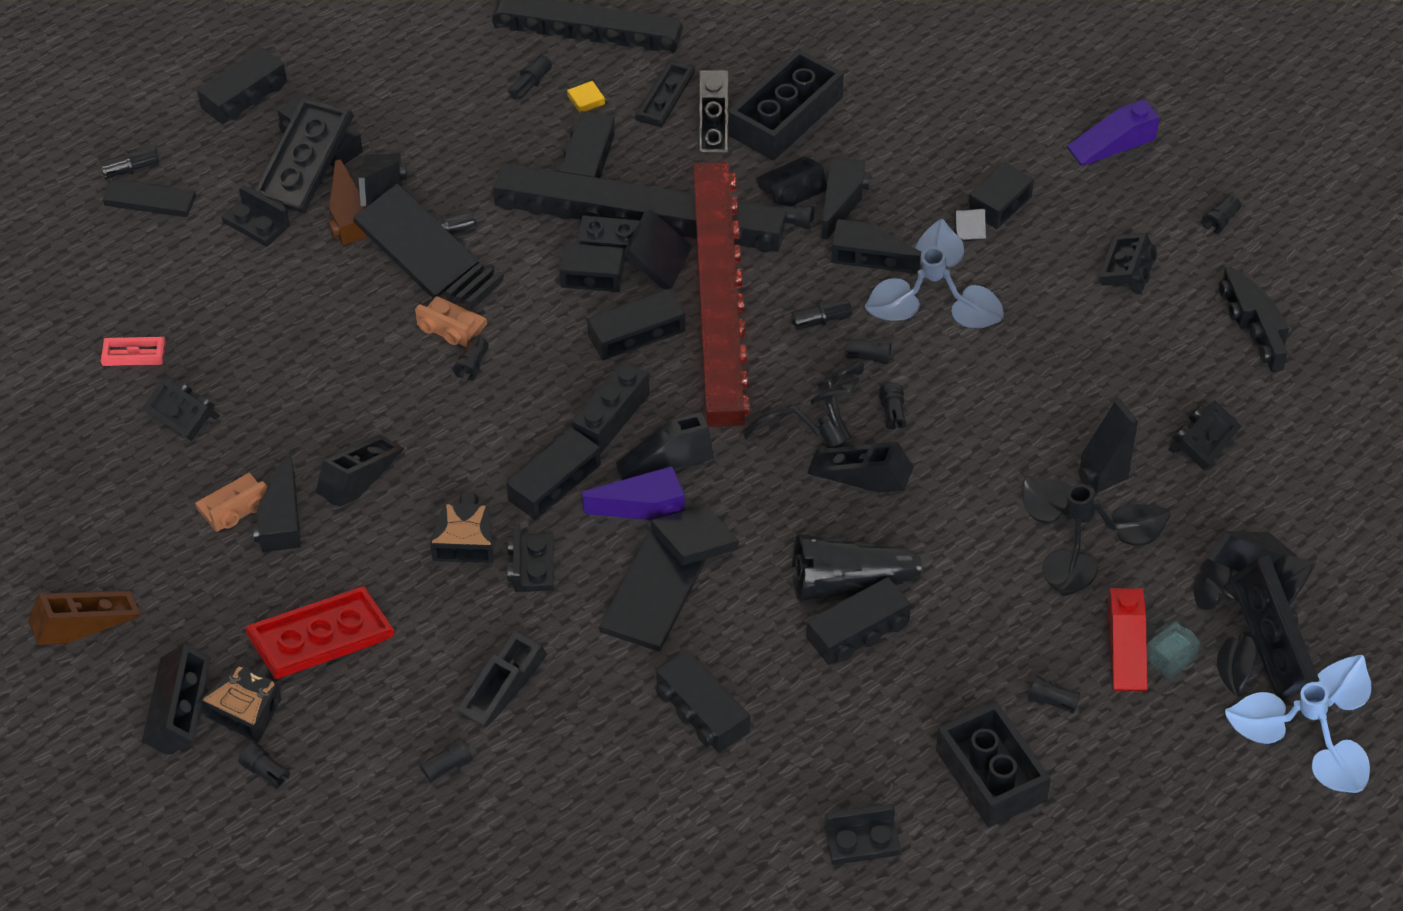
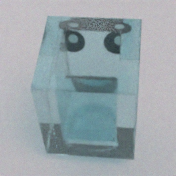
[1147,621,1200,680]

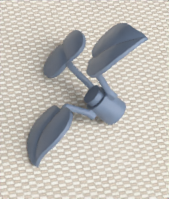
[865,219,1004,328]

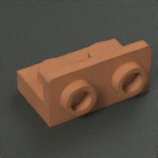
[415,296,487,348]
[195,473,268,532]

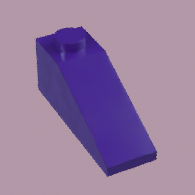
[1067,99,1159,166]
[582,466,685,520]

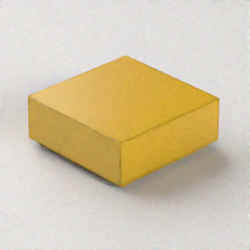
[567,81,605,113]

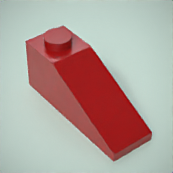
[1107,588,1147,691]

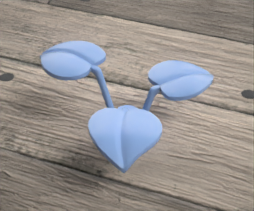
[1225,655,1371,793]

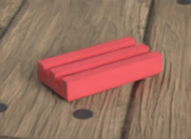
[101,337,166,366]

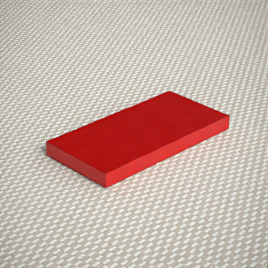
[246,586,395,680]

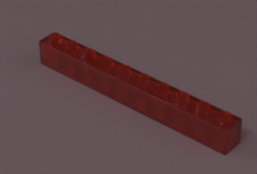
[694,162,750,427]

